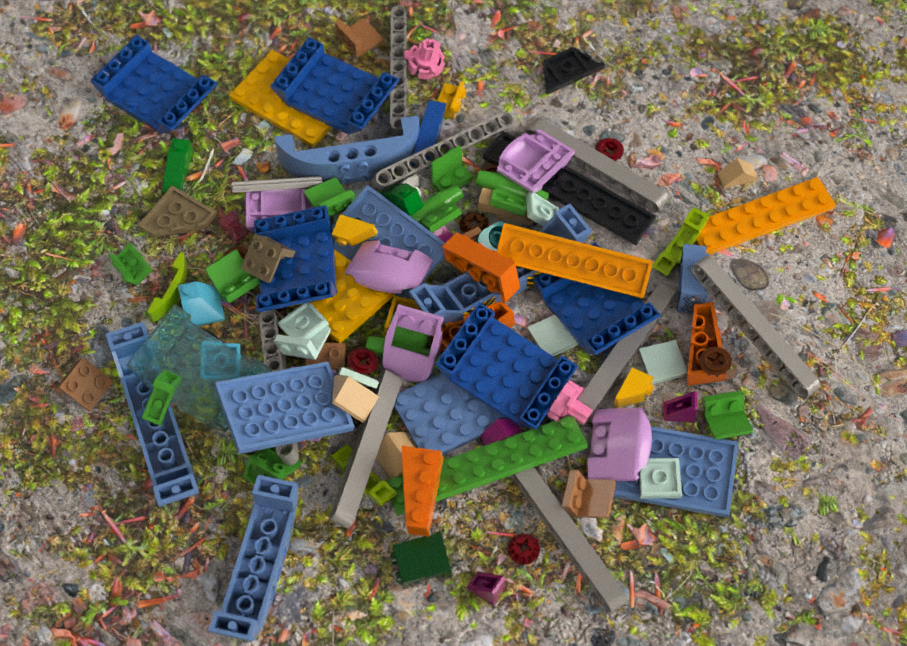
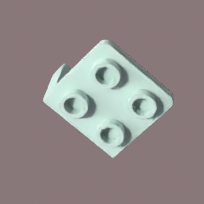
[274,326,331,360]

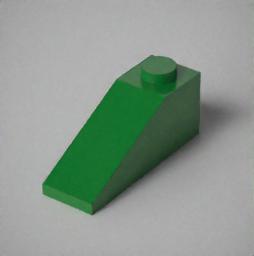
[162,138,193,195]
[379,183,424,216]

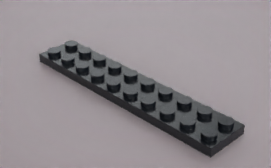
[483,131,656,245]

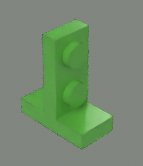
[142,369,183,426]

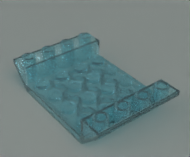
[127,305,272,432]

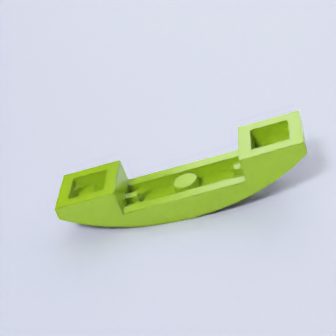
[652,207,709,277]
[147,252,187,323]
[331,444,397,506]

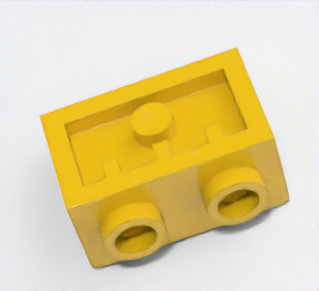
[437,81,467,119]

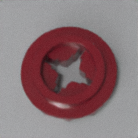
[595,138,624,161]
[347,347,379,375]
[507,532,540,565]

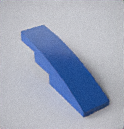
[411,100,447,169]

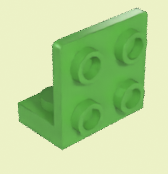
[431,146,473,192]
[304,177,355,217]
[205,249,260,303]
[703,390,753,440]
[243,447,302,485]

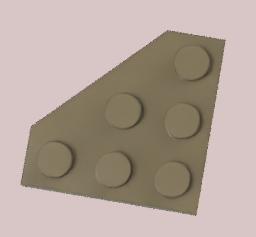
[138,185,217,237]

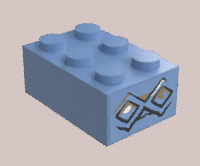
[677,244,710,314]

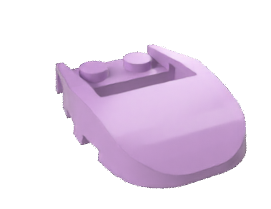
[382,304,444,382]

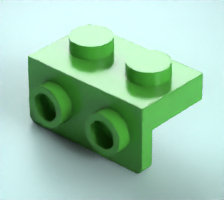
[109,243,153,286]

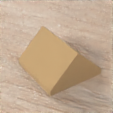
[332,375,379,423]
[376,432,415,479]

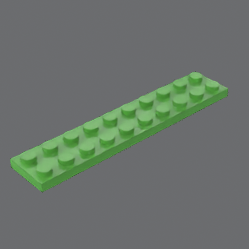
[386,416,588,516]

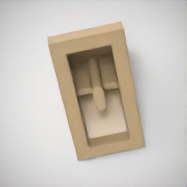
[717,158,758,189]

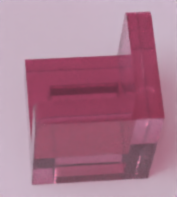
[219,210,248,244]

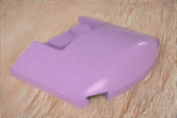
[497,129,575,193]
[246,188,313,232]
[345,240,433,293]
[588,407,652,481]

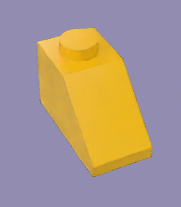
[332,214,378,246]
[614,367,654,408]

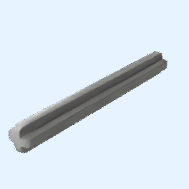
[231,176,322,193]

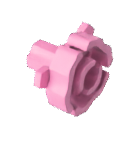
[404,39,445,79]
[546,380,593,425]

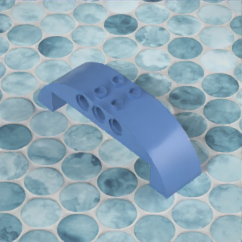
[274,115,420,184]
[208,475,298,642]

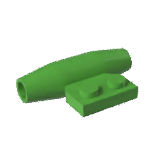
[475,170,549,216]
[410,185,464,233]
[366,314,443,369]

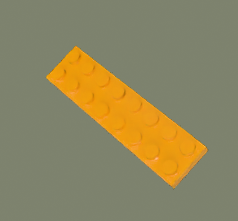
[695,177,836,255]
[497,223,653,299]

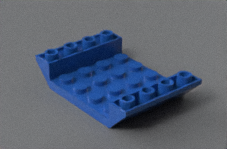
[90,35,218,134]
[270,37,399,134]
[254,205,337,313]
[532,242,661,355]
[435,302,578,430]

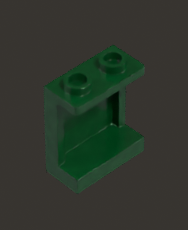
[390,532,452,589]

